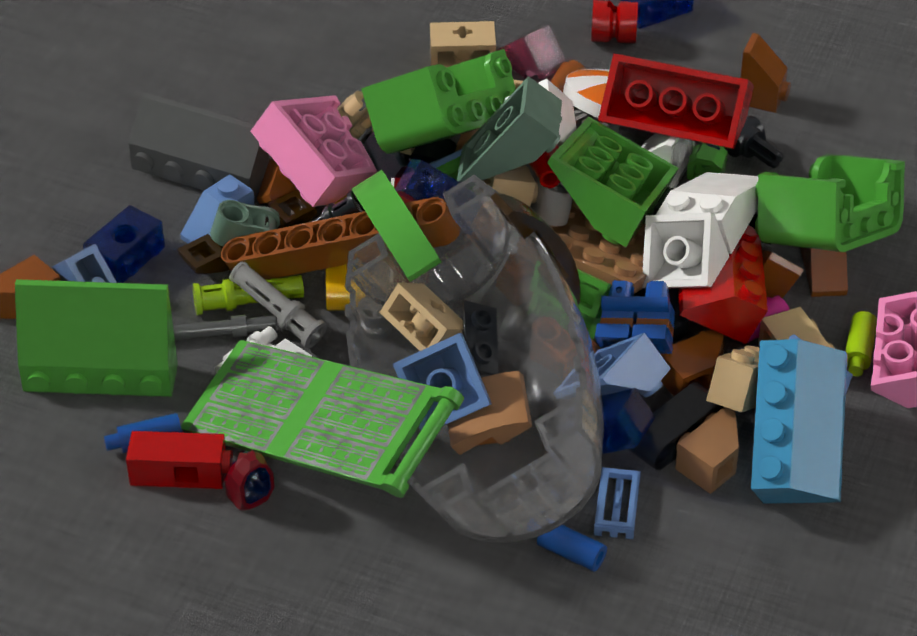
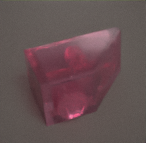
[496,25,565,80]

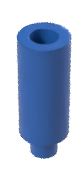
[103,413,182,454]
[527,519,607,572]

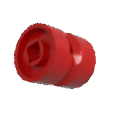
[591,0,638,44]

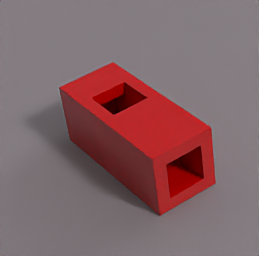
[126,431,233,489]

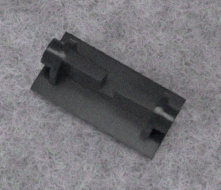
[461,300,499,376]

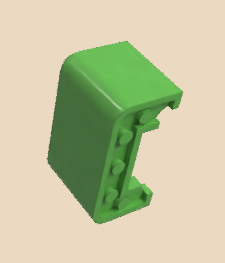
[361,49,516,154]
[755,154,905,252]

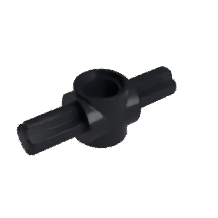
[724,116,784,169]

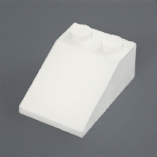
[656,172,758,254]

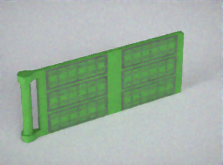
[181,340,464,498]

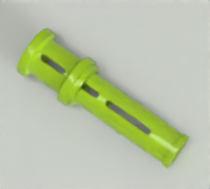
[192,275,304,315]

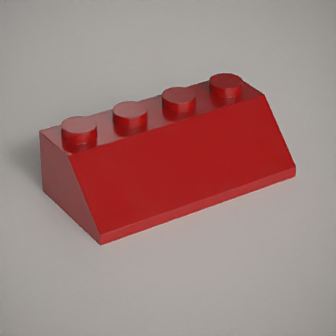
[598,53,754,149]
[679,225,768,344]

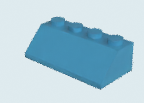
[751,339,847,504]

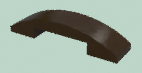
[177,189,317,274]
[490,192,580,308]

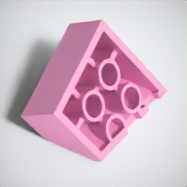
[250,95,377,207]
[871,291,917,409]

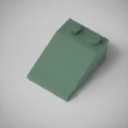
[456,76,562,188]

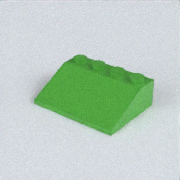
[547,116,679,247]
[15,279,178,397]

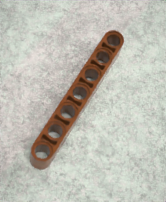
[221,197,461,279]

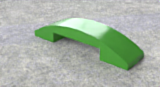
[351,170,442,282]

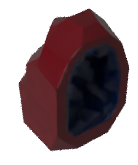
[224,450,275,511]

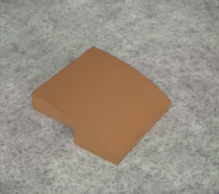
[448,371,533,455]

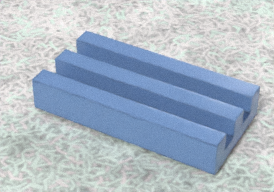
[594,467,641,539]

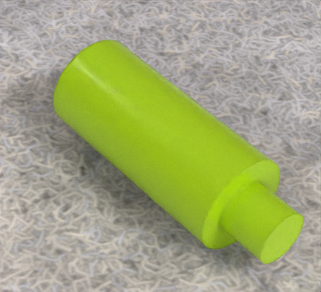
[845,311,877,377]

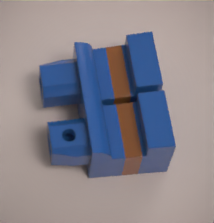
[595,280,675,354]

